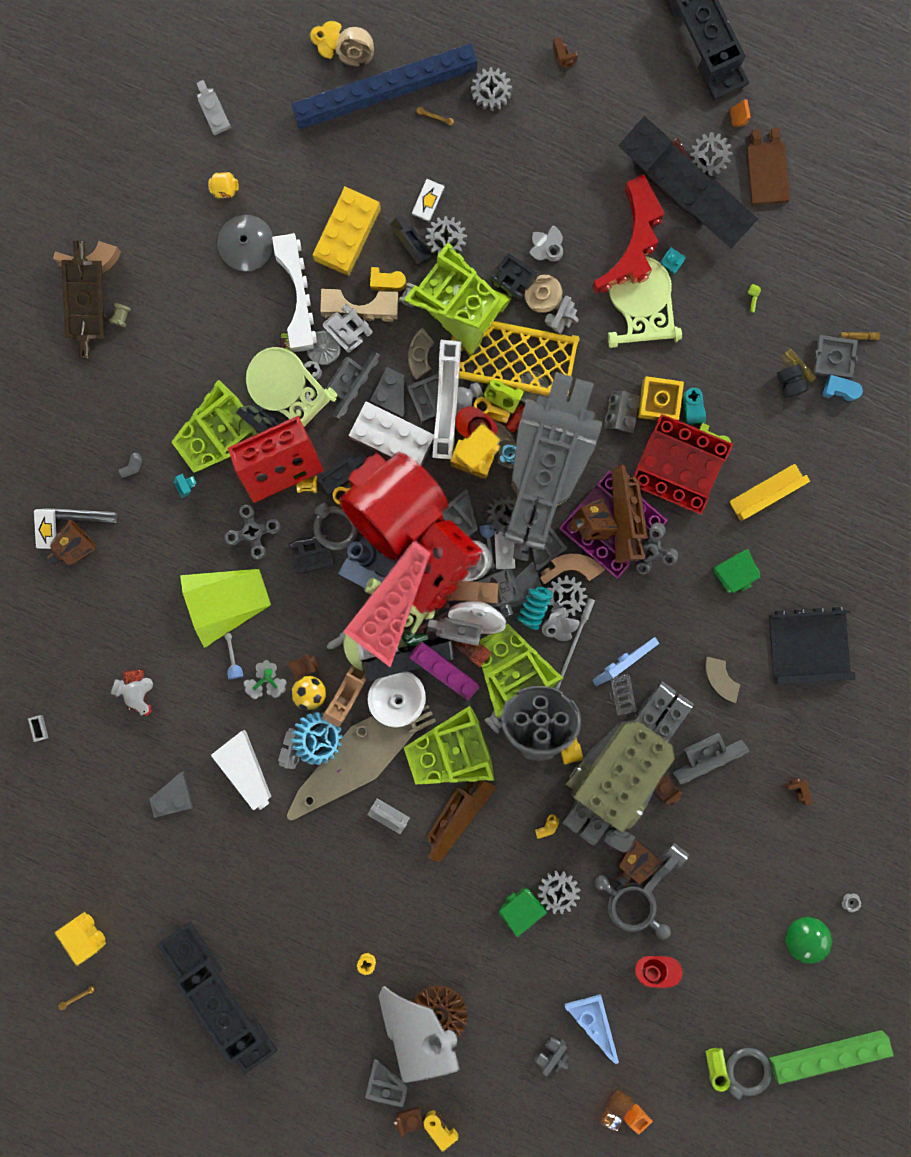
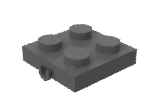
[813,335,858,379]

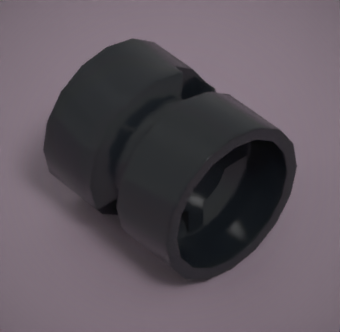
[777,364,809,398]

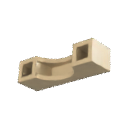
[320,289,399,322]

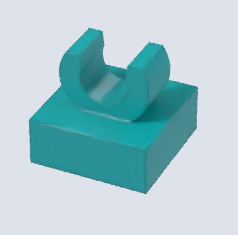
[660,247,686,275]
[173,474,196,499]

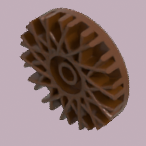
[412,985,467,1037]

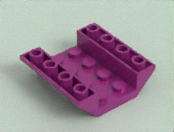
[559,470,668,579]

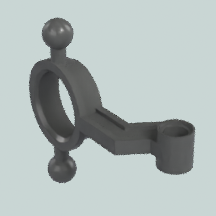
[594,842,689,940]

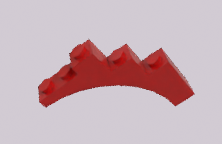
[592,174,665,294]

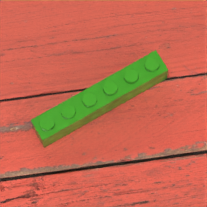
[769,1030,893,1084]

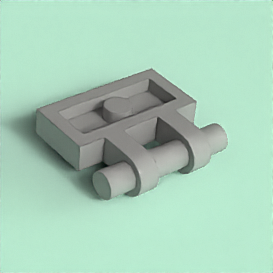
[323,304,373,353]

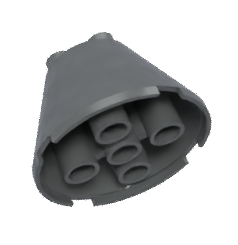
[501,686,581,761]

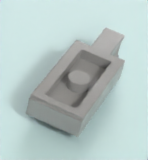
[197,80,231,135]
[427,617,482,646]

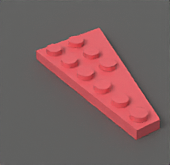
[344,541,430,667]

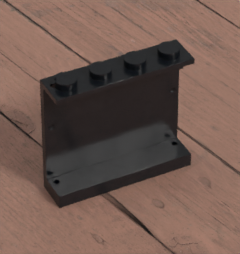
[769,607,856,685]

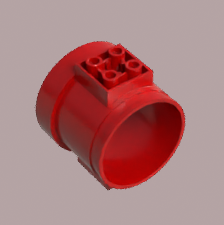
[339,452,448,561]

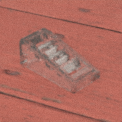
[610,674,636,715]

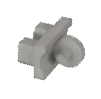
[545,295,579,334]

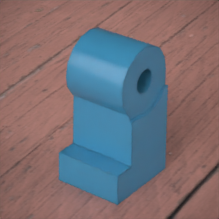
[822,375,863,401]

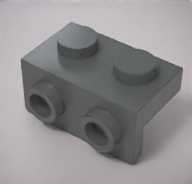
[604,391,641,434]

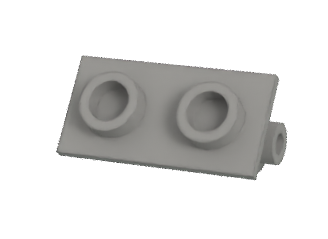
[278,728,299,769]
[367,798,410,834]

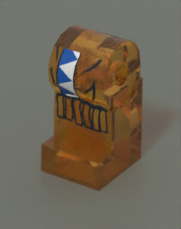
[600,1089,634,1132]

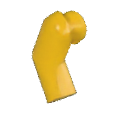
[535,814,559,839]

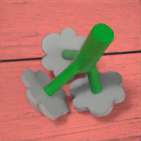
[244,660,287,699]

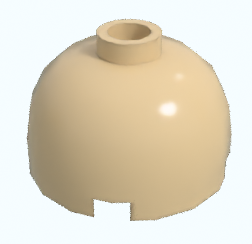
[336,27,374,66]

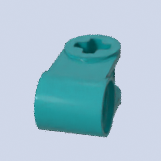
[683,388,706,425]

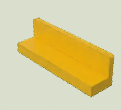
[729,464,810,521]

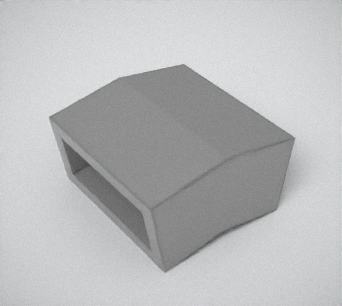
[28,715,48,742]

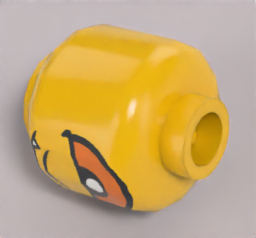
[209,172,238,198]

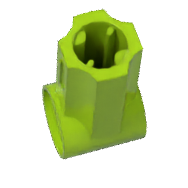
[705,1048,730,1091]

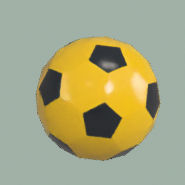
[291,676,326,710]

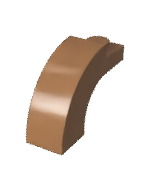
[53,241,121,274]
[539,554,605,585]
[446,581,499,603]
[322,665,366,727]

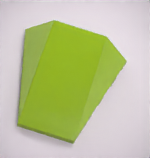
[404,242,501,329]
[427,290,512,356]
[172,380,259,473]
[180,569,271,648]
[479,624,564,718]
[404,706,494,784]

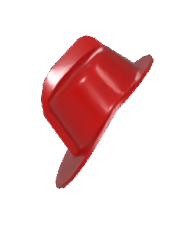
[455,406,498,439]
[635,956,683,988]

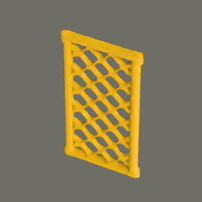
[451,321,580,396]

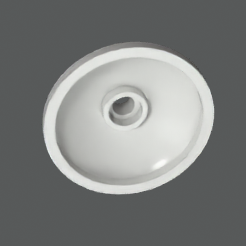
[448,601,506,634]
[368,671,426,727]

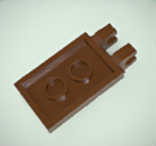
[746,128,790,205]

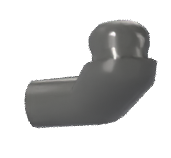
[119,453,142,478]

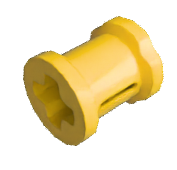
[297,476,318,493]
[357,953,376,975]

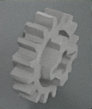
[471,67,512,111]
[690,132,733,175]
[426,216,467,254]
[547,576,587,618]
[538,871,580,914]

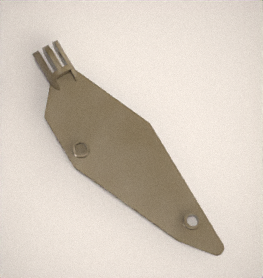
[287,705,436,820]

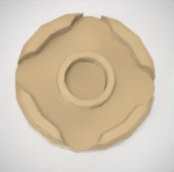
[524,275,563,313]

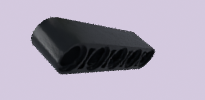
[361,638,456,680]

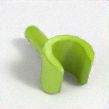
[748,284,761,312]

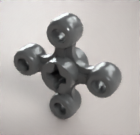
[224,504,281,560]
[636,523,679,574]

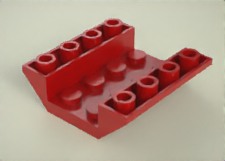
[633,414,733,515]

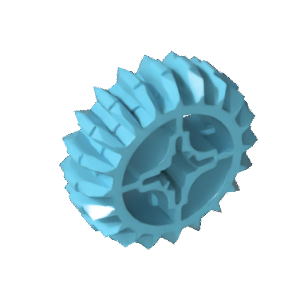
[291,712,343,765]

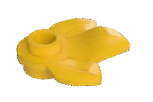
[310,21,342,59]

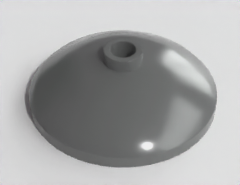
[217,215,274,272]

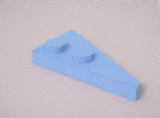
[592,637,659,686]
[565,994,619,1064]

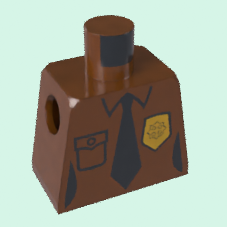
[570,498,619,540]
[47,518,96,566]
[616,839,663,886]

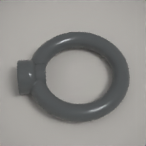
[313,502,359,550]
[726,1048,772,1100]

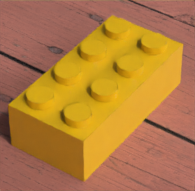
[313,187,381,277]

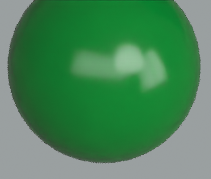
[785,917,832,964]

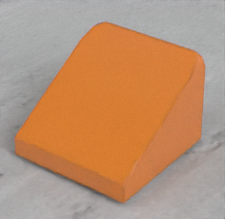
[730,100,751,127]
[623,1104,653,1135]

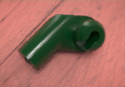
[402,630,429,647]

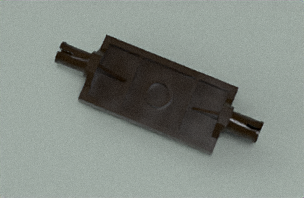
[61,240,105,358]

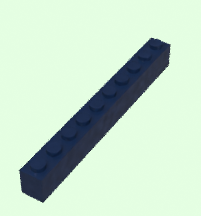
[291,43,477,129]

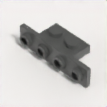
[326,352,380,419]
[673,733,749,784]

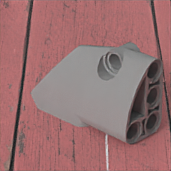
[379,986,459,1083]

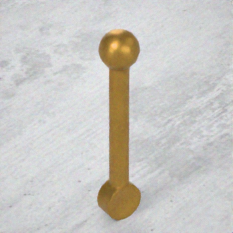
[417,107,454,126]
[58,986,95,1010]

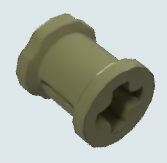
[109,303,131,327]

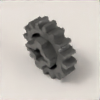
[485,496,517,537]

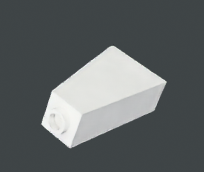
[211,730,271,811]

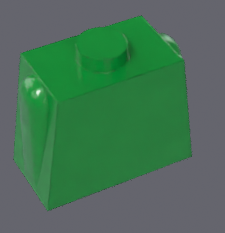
[712,549,760,594]
[499,888,547,937]

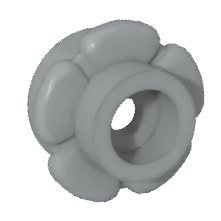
[842,893,861,912]

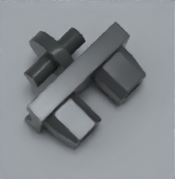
[535,1037,569,1076]

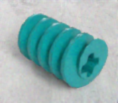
[517,586,553,630]

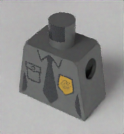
[477,569,518,618]

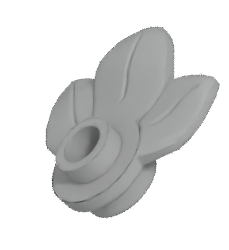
[529,226,563,262]
[542,608,580,641]

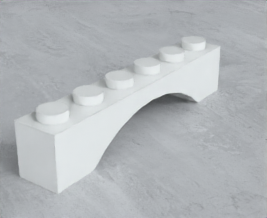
[272,233,317,352]
[432,340,461,459]

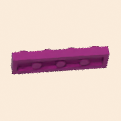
[409,641,480,701]

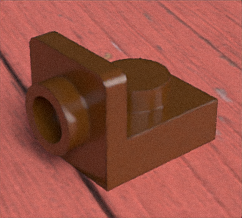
[552,37,578,68]
[288,654,319,681]
[655,774,682,805]
[785,777,814,806]
[394,1107,424,1138]

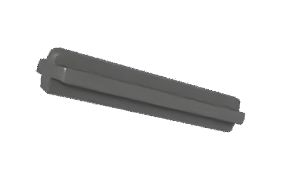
[41,508,117,523]

